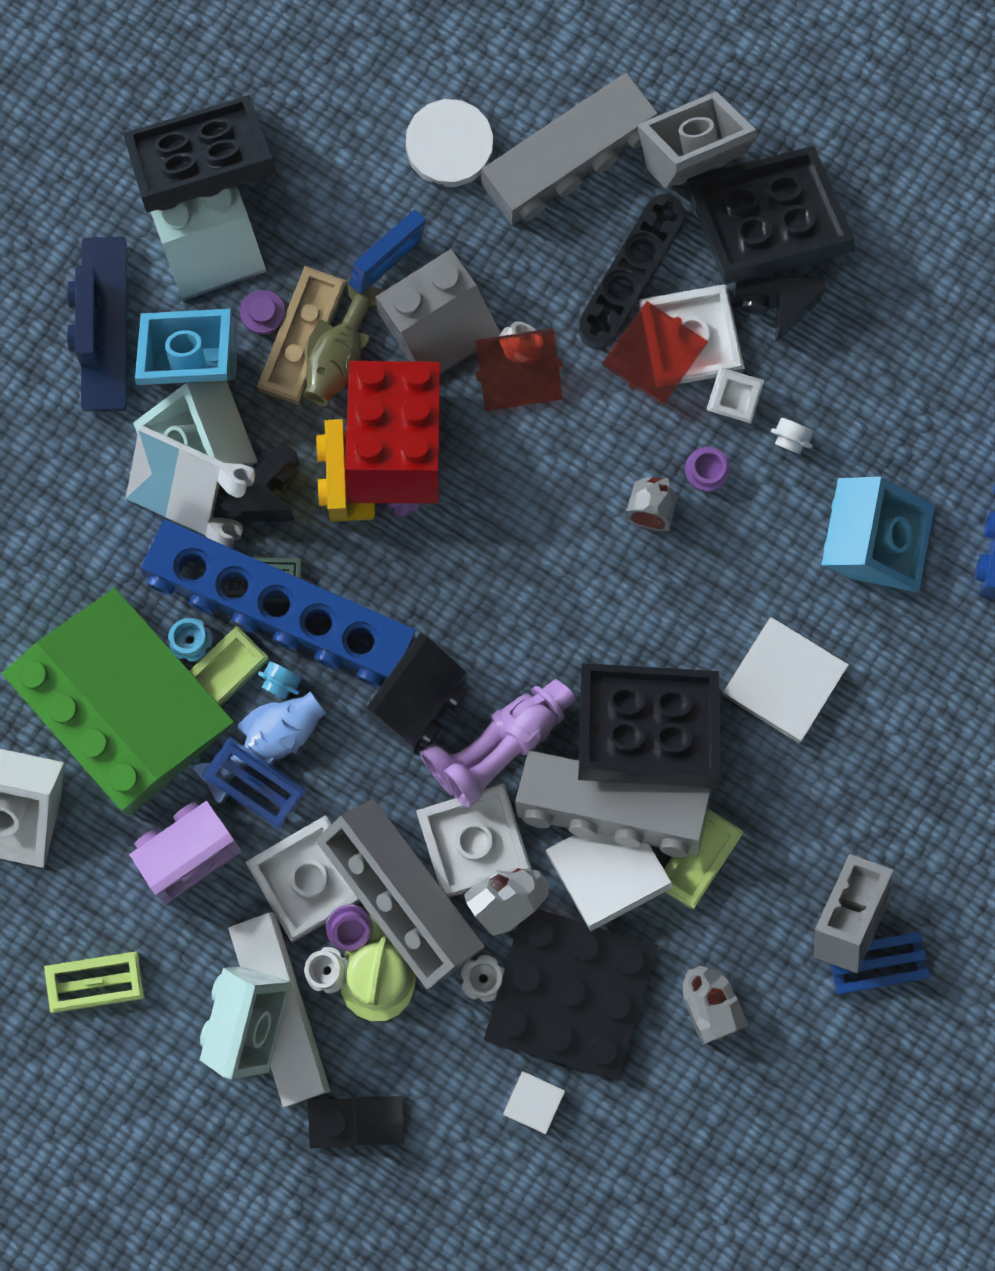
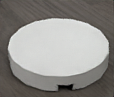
[406,99,493,187]

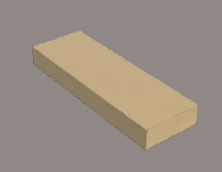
[257,266,347,406]

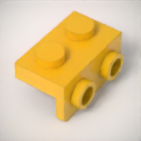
[316,419,375,522]

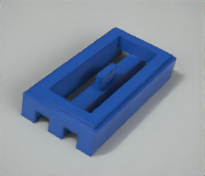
[348,209,426,294]
[202,736,305,829]
[830,932,930,995]

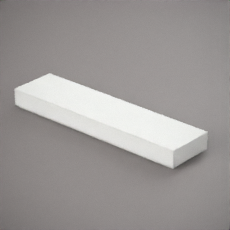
[228,912,331,1107]

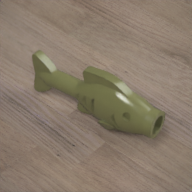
[303,275,384,407]

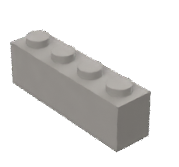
[481,72,657,225]
[515,750,711,858]
[315,799,485,990]

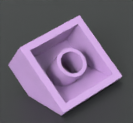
[129,801,242,905]

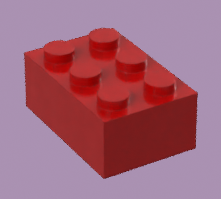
[345,361,441,504]

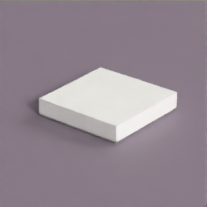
[638,284,744,388]
[722,617,848,744]
[416,783,531,899]
[246,815,361,943]
[546,834,672,932]

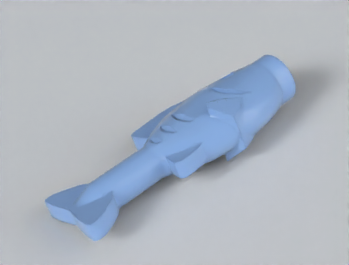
[194,691,327,804]

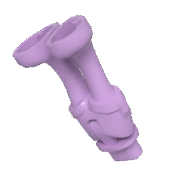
[420,679,576,808]

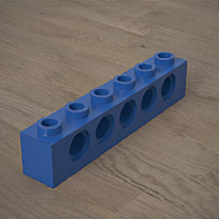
[140,519,416,688]

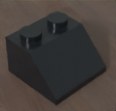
[366,632,469,754]

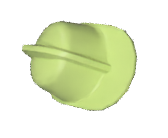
[341,913,417,1021]

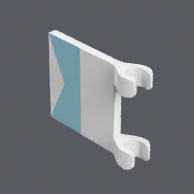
[126,426,255,548]

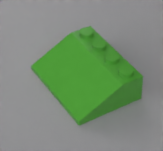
[1,588,235,815]

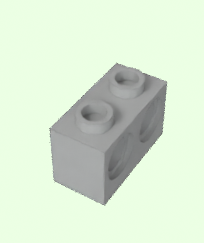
[814,854,894,973]

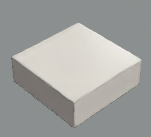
[706,367,764,423]
[503,1071,565,1135]

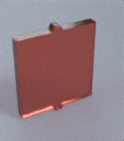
[602,301,708,406]
[475,328,563,411]

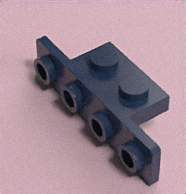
[67,237,127,412]

